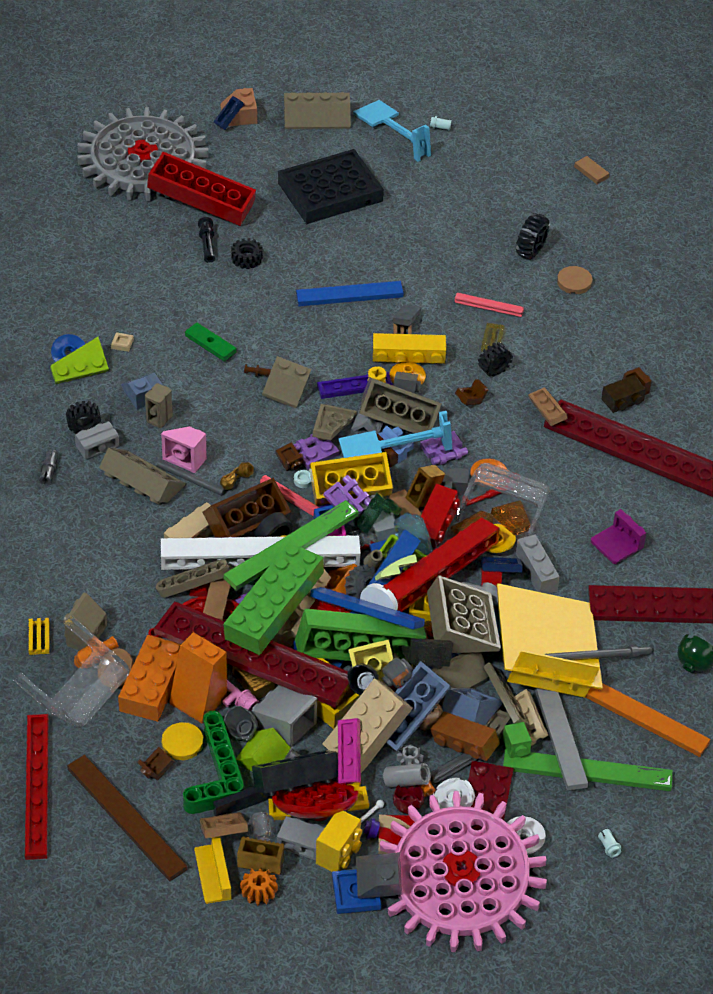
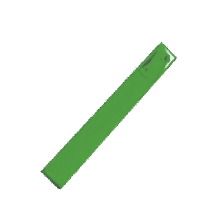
[224,500,359,591]
[503,749,673,791]

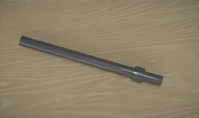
[545,645,652,660]

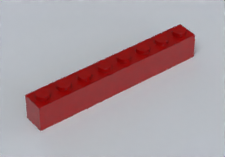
[382,517,500,612]

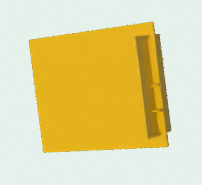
[497,584,603,697]

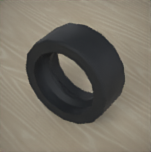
[255,512,293,537]

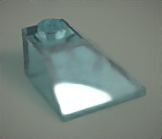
[394,512,432,555]

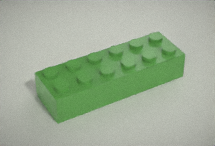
[224,542,324,655]
[295,609,426,665]

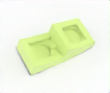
[375,554,417,580]

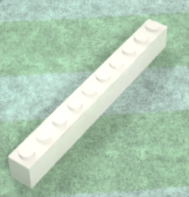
[161,535,360,570]

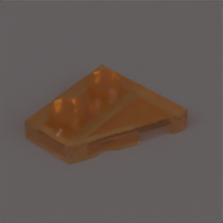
[491,500,530,535]

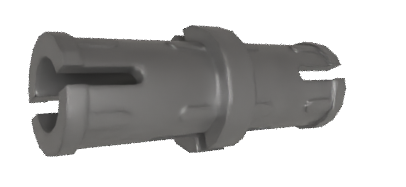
[39,449,58,485]

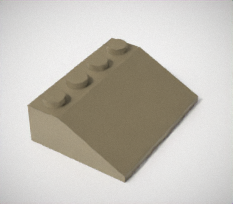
[427,575,501,653]

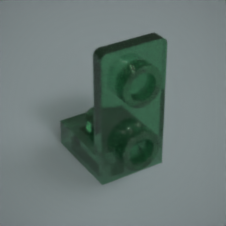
[356,492,402,534]

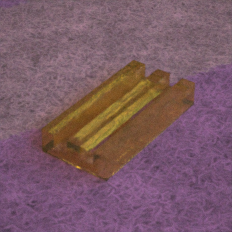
[481,323,504,351]

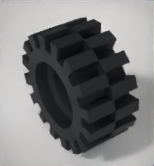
[231,238,263,269]
[478,342,513,377]
[66,401,101,434]

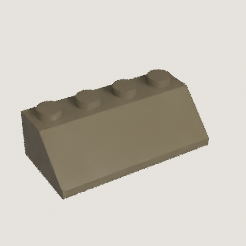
[284,92,351,129]
[359,377,442,433]
[99,447,186,504]

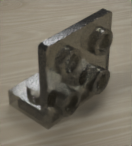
[401,638,453,669]

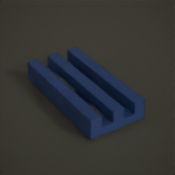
[213,96,244,130]

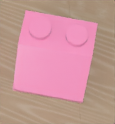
[161,426,207,473]

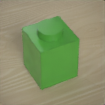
[502,722,532,758]

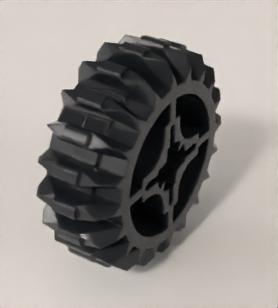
[516,213,550,260]

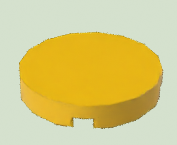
[161,722,203,760]

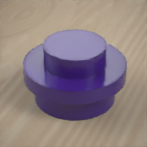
[363,818,380,839]

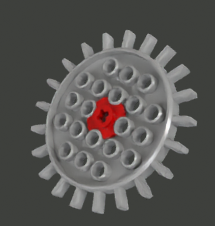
[77,107,208,201]

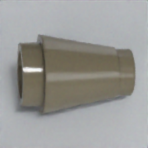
[364,549,383,572]

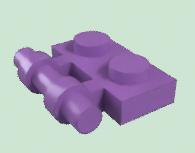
[420,431,468,465]
[293,434,340,470]
[323,475,374,523]

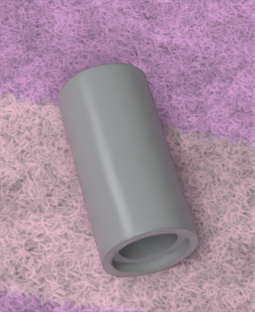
[383,763,431,788]

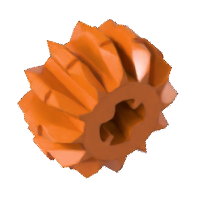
[240,867,278,906]

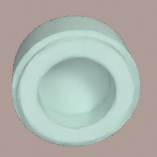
[294,470,312,488]

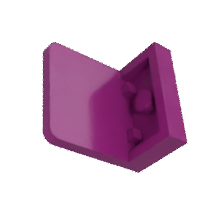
[591,509,646,564]

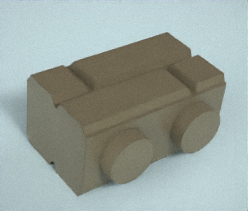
[145,383,173,428]

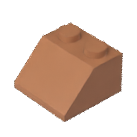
[220,88,257,126]

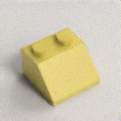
[348,639,393,682]

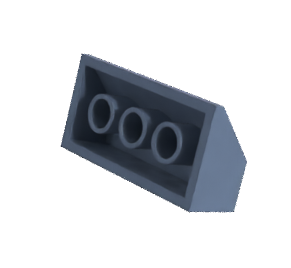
[387,661,451,752]

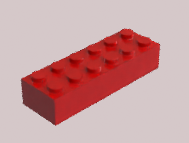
[147,152,256,226]

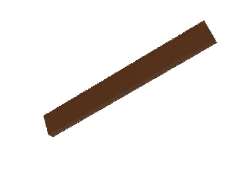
[67,755,187,882]

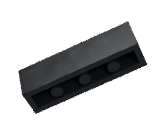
[252,750,338,796]

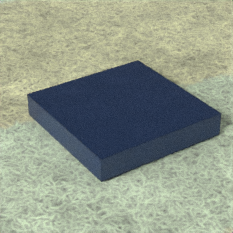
[481,557,523,572]

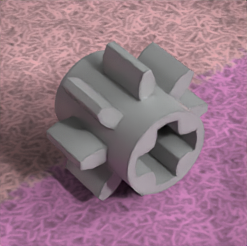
[397,744,423,765]

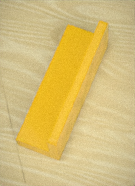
[194,836,231,904]

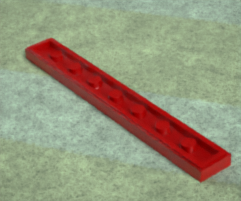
[25,714,49,860]

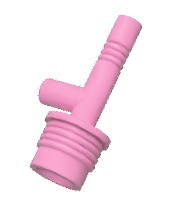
[222,680,260,712]

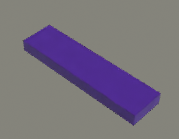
[317,372,393,399]

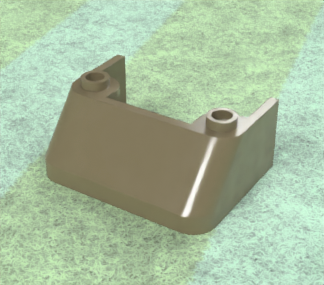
[392,652,489,707]

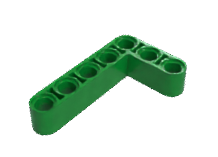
[183,711,244,814]

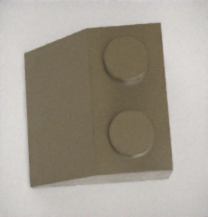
[262,356,311,408]

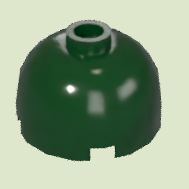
[677,634,713,673]

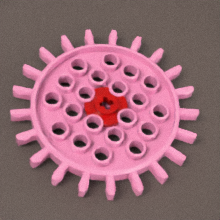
[380,791,547,952]

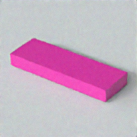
[338,718,361,784]

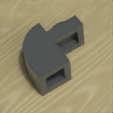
[441,468,469,496]

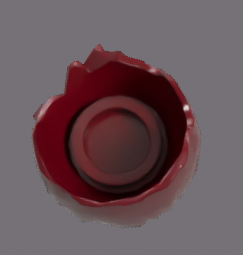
[393,785,424,815]

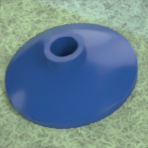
[51,334,85,362]

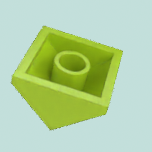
[236,728,291,771]

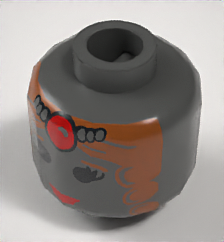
[382,658,413,689]

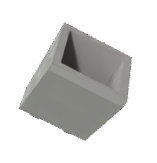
[252,685,317,747]

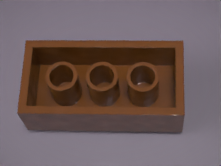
[202,477,291,538]

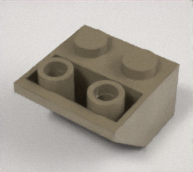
[63,593,107,651]

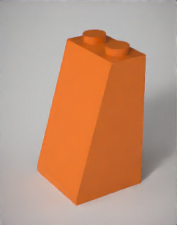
[169,632,227,723]

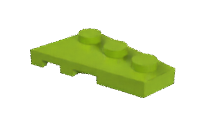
[50,337,109,384]

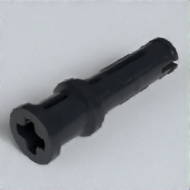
[198,217,215,263]

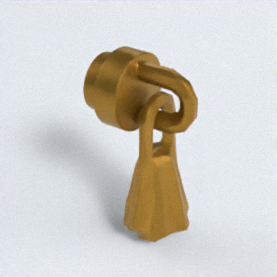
[220,462,254,490]

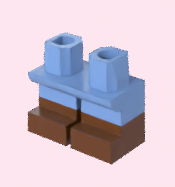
[376,426,414,468]

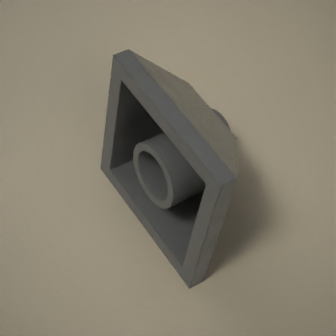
[356,852,402,899]

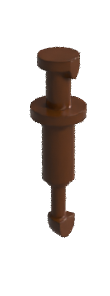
[244,364,271,377]

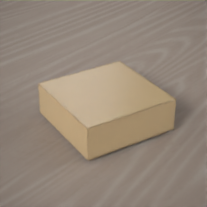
[111,333,134,352]

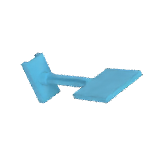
[353,100,431,162]
[339,411,452,458]

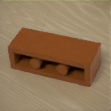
[431,711,500,761]

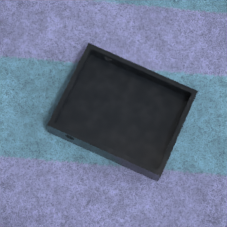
[278,149,384,225]

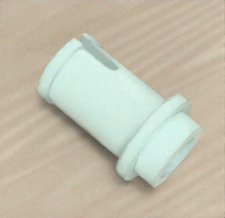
[430,116,451,131]
[598,829,621,858]

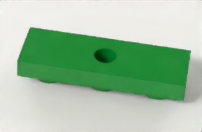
[185,322,237,362]

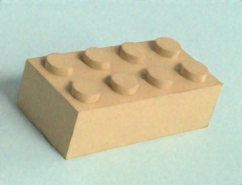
[323,678,413,773]

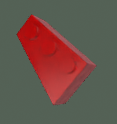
[413,484,460,548]

